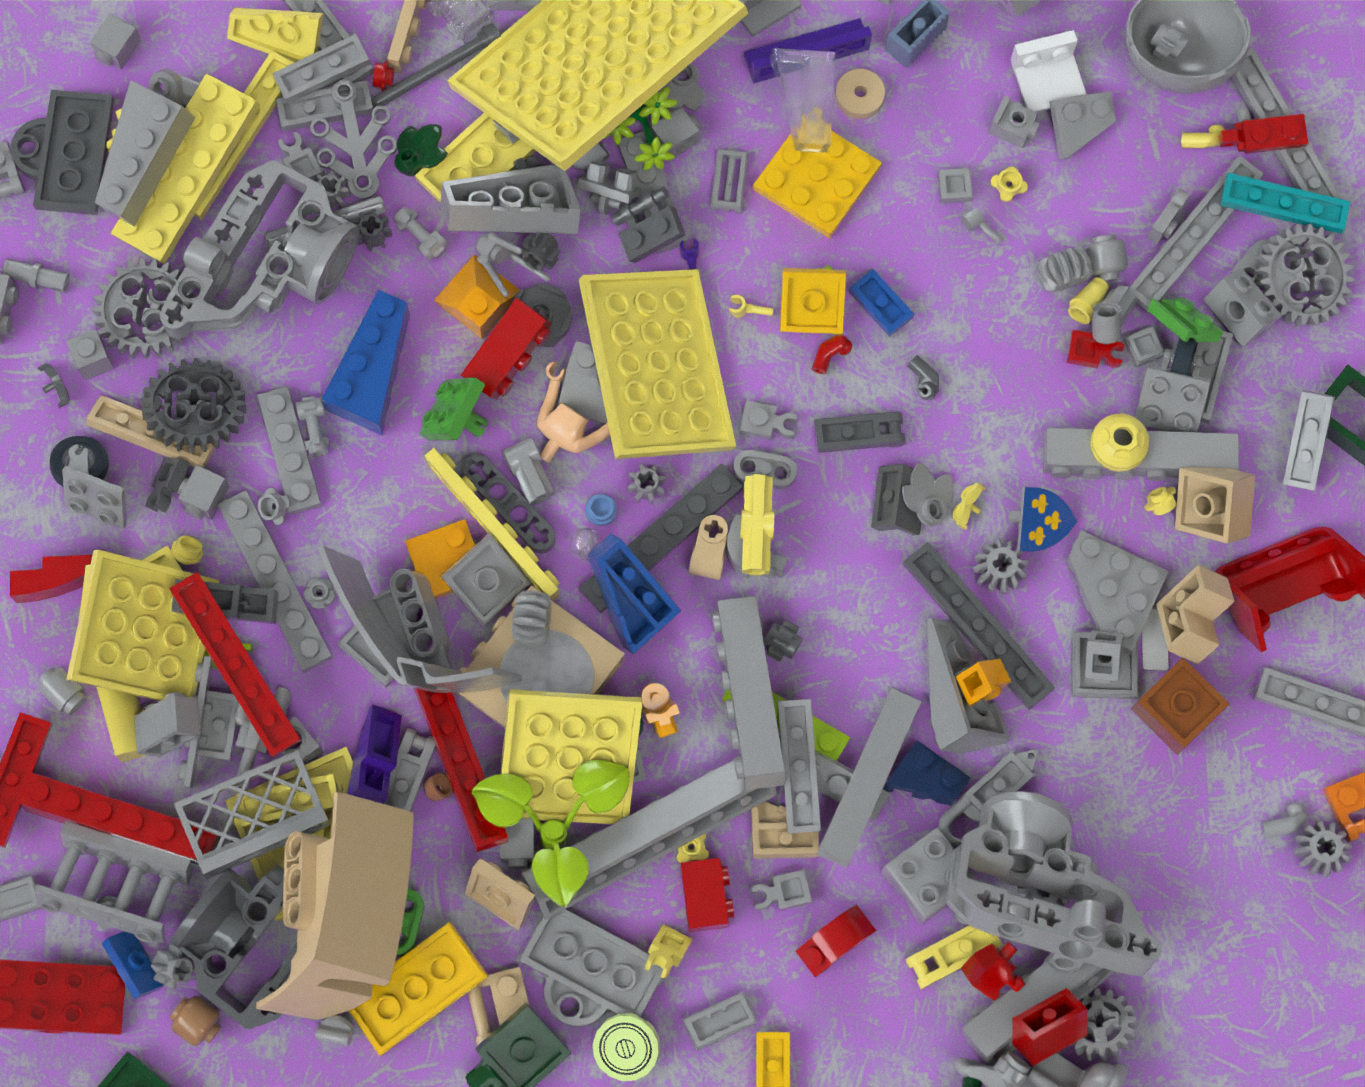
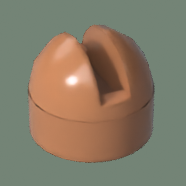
[424,773,453,802]

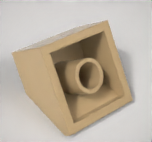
[1175,467,1256,544]

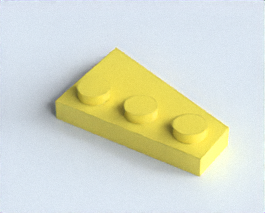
[227,8,323,63]

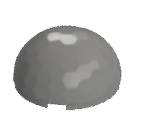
[1125,0,1251,94]

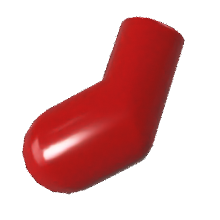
[811,335,853,374]

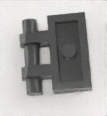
[612,187,685,263]

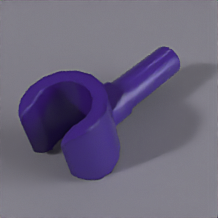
[680,238,699,270]

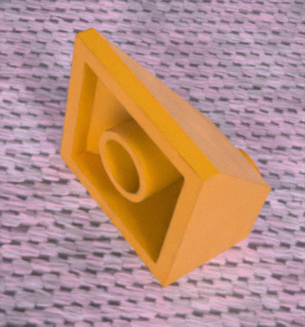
[434,255,521,339]

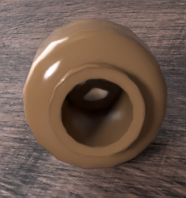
[169,995,221,1046]

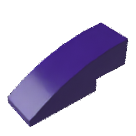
[347,704,402,804]

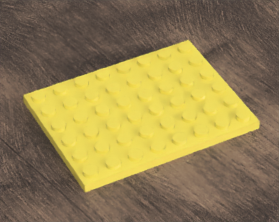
[447,0,748,171]

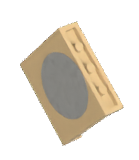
[454,586,625,728]

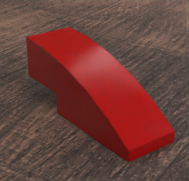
[10,554,93,603]

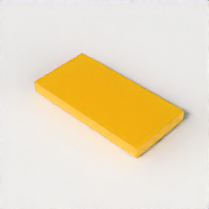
[348,922,489,1056]

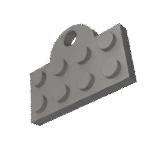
[519,909,663,1027]

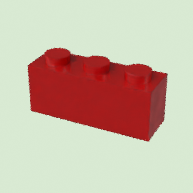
[461,298,553,400]

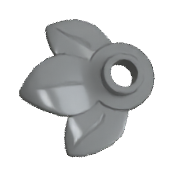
[658,63,703,113]
[902,463,953,526]

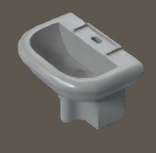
[1021,1053,1128,1087]

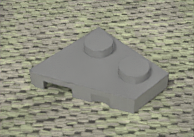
[1050,91,1116,160]

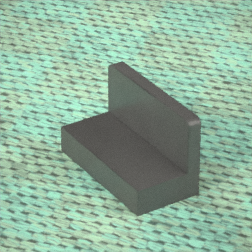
[871,464,922,536]

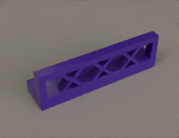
[744,18,872,84]

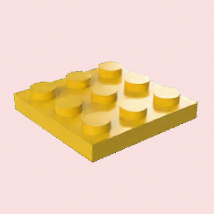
[753,114,882,239]

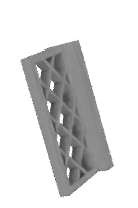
[174,750,330,879]

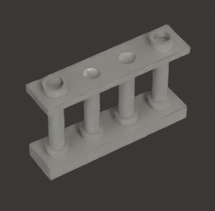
[34,821,192,943]

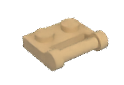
[468,967,530,1046]

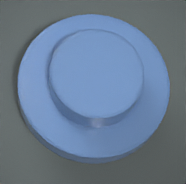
[585,494,617,526]

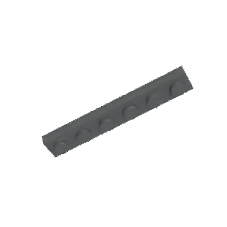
[579,464,743,614]
[903,542,1055,710]

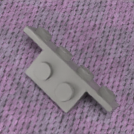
[179,656,238,789]

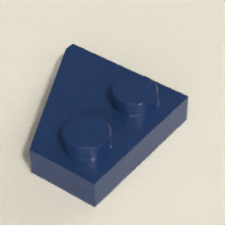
[883,740,971,806]

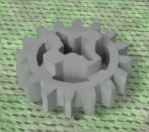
[1070,989,1138,1062]

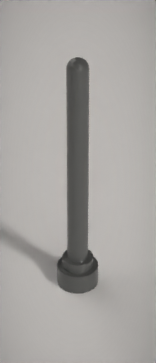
[371,22,501,109]

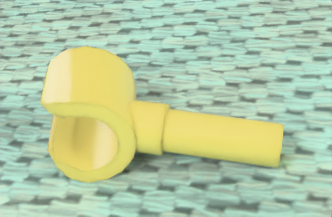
[729,295,773,318]

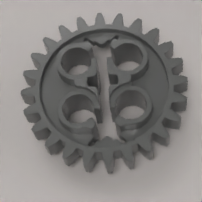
[141,358,246,453]

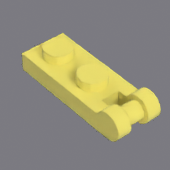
[905,925,1003,989]

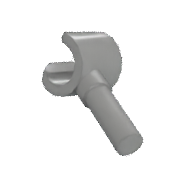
[961,209,1003,244]

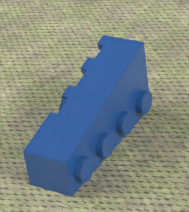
[322,289,410,436]

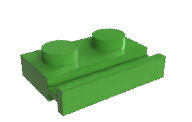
[1148,297,1223,342]

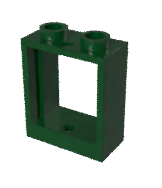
[1324,364,1365,466]

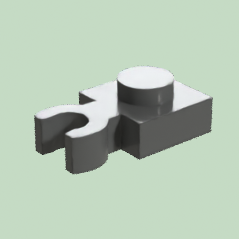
[145,457,190,513]

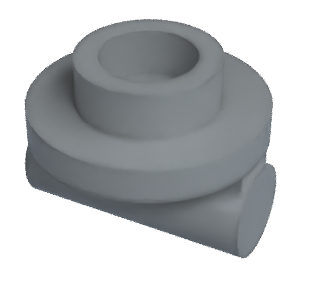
[315,1014,354,1046]

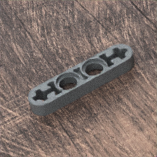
[462,454,556,554]

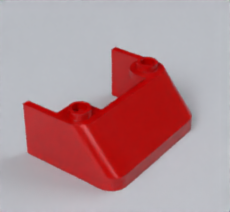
[1215,527,1365,652]

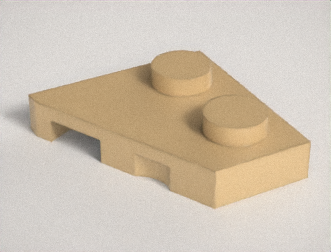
[751,801,819,859]

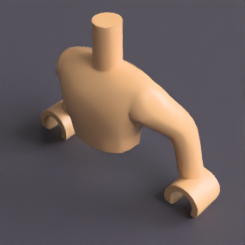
[537,362,610,463]

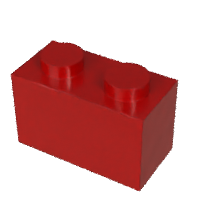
[680,858,734,933]
[1012,988,1088,1066]

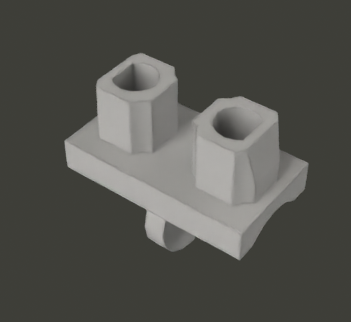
[577,161,642,215]

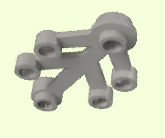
[310,80,397,199]

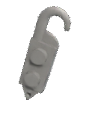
[939,749,1038,847]

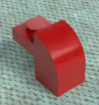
[795,904,877,978]

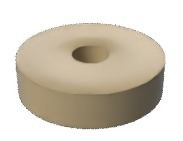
[835,69,885,119]

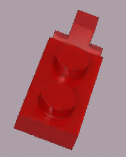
[1219,114,1309,154]

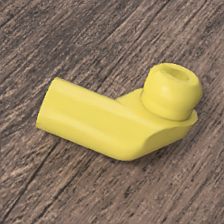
[1181,125,1225,148]

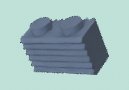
[885,0,950,67]

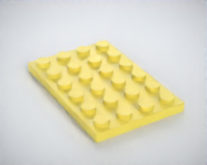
[579,269,736,459]

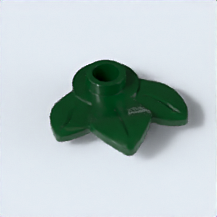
[394,124,448,176]

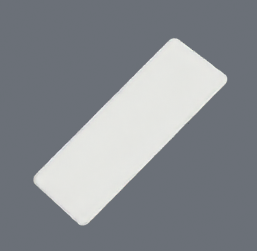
[1142,609,1169,670]

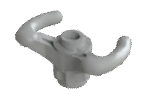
[954,1052,1030,1087]

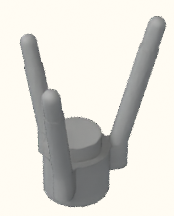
[476,232,551,297]

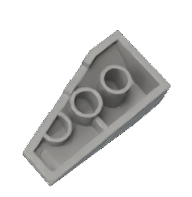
[927,617,1010,754]

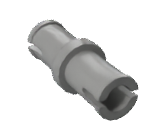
[2,258,70,293]

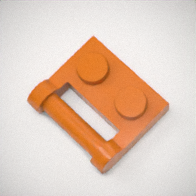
[1323,772,1365,843]

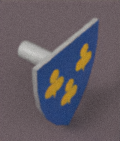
[1008,487,1078,552]

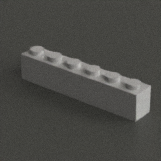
[1043,428,1239,481]
[712,596,785,790]
[962,912,1115,1066]

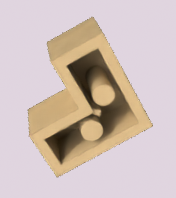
[1156,565,1234,664]

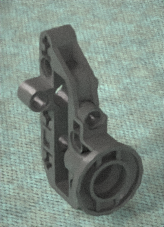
[170,864,297,1029]

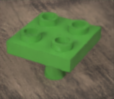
[419,378,488,441]

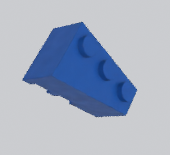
[587,534,681,654]

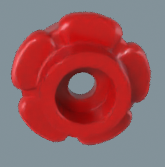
[373,61,394,91]

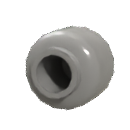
[1085,234,1128,281]

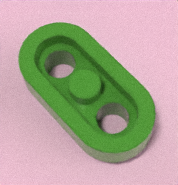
[396,889,425,956]

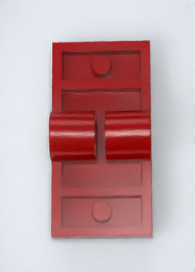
[0,959,125,1036]

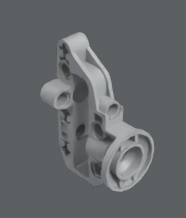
[160,160,360,338]
[946,791,1162,976]

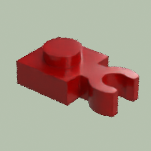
[1066,330,1125,368]

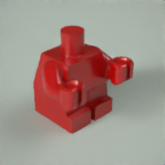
[961,941,1026,1001]

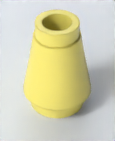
[1068,277,1109,324]

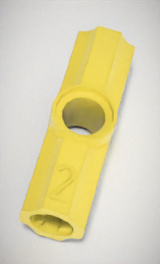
[740,474,774,576]

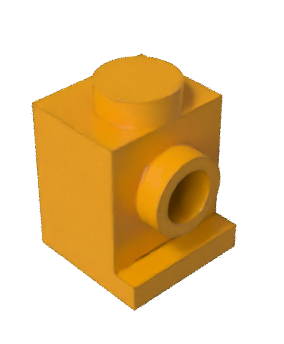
[955,659,1012,706]

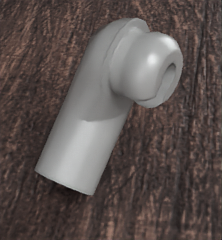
[1263,803,1308,838]

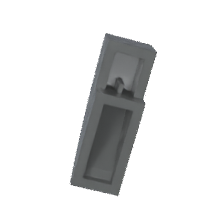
[171,579,279,624]

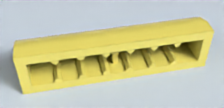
[97,687,145,763]

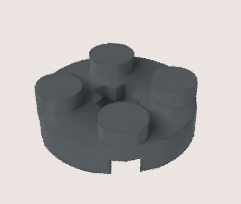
[510,283,572,348]

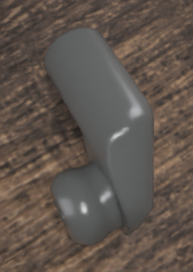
[907,355,939,400]

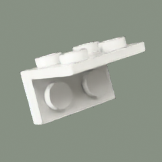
[1010,30,1087,113]

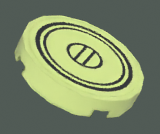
[593,1013,660,1081]

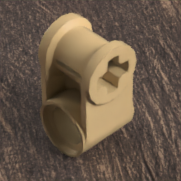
[689,515,728,580]

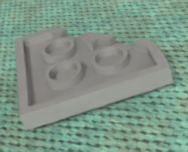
[1066,530,1169,655]

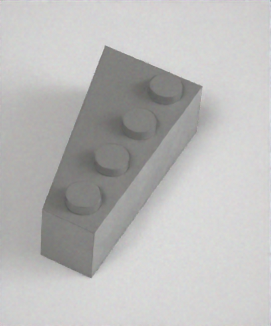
[95,80,195,226]
[440,164,581,234]

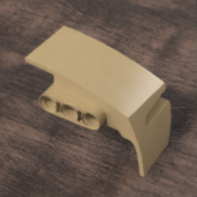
[256,792,414,1020]

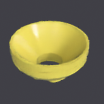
[1090,413,1149,472]

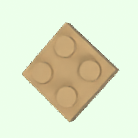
[465,858,535,931]

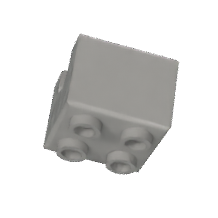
[881,827,978,926]

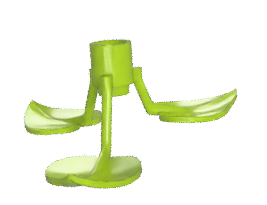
[472,760,630,907]

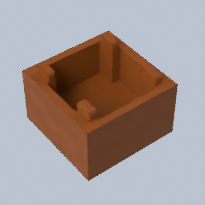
[1131,658,1230,755]

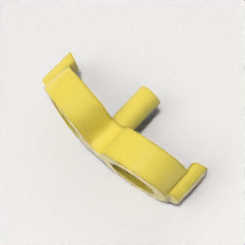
[953,483,986,530]

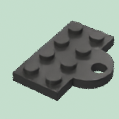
[11,90,115,215]

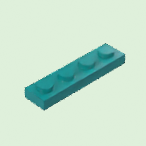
[1219,173,1351,234]

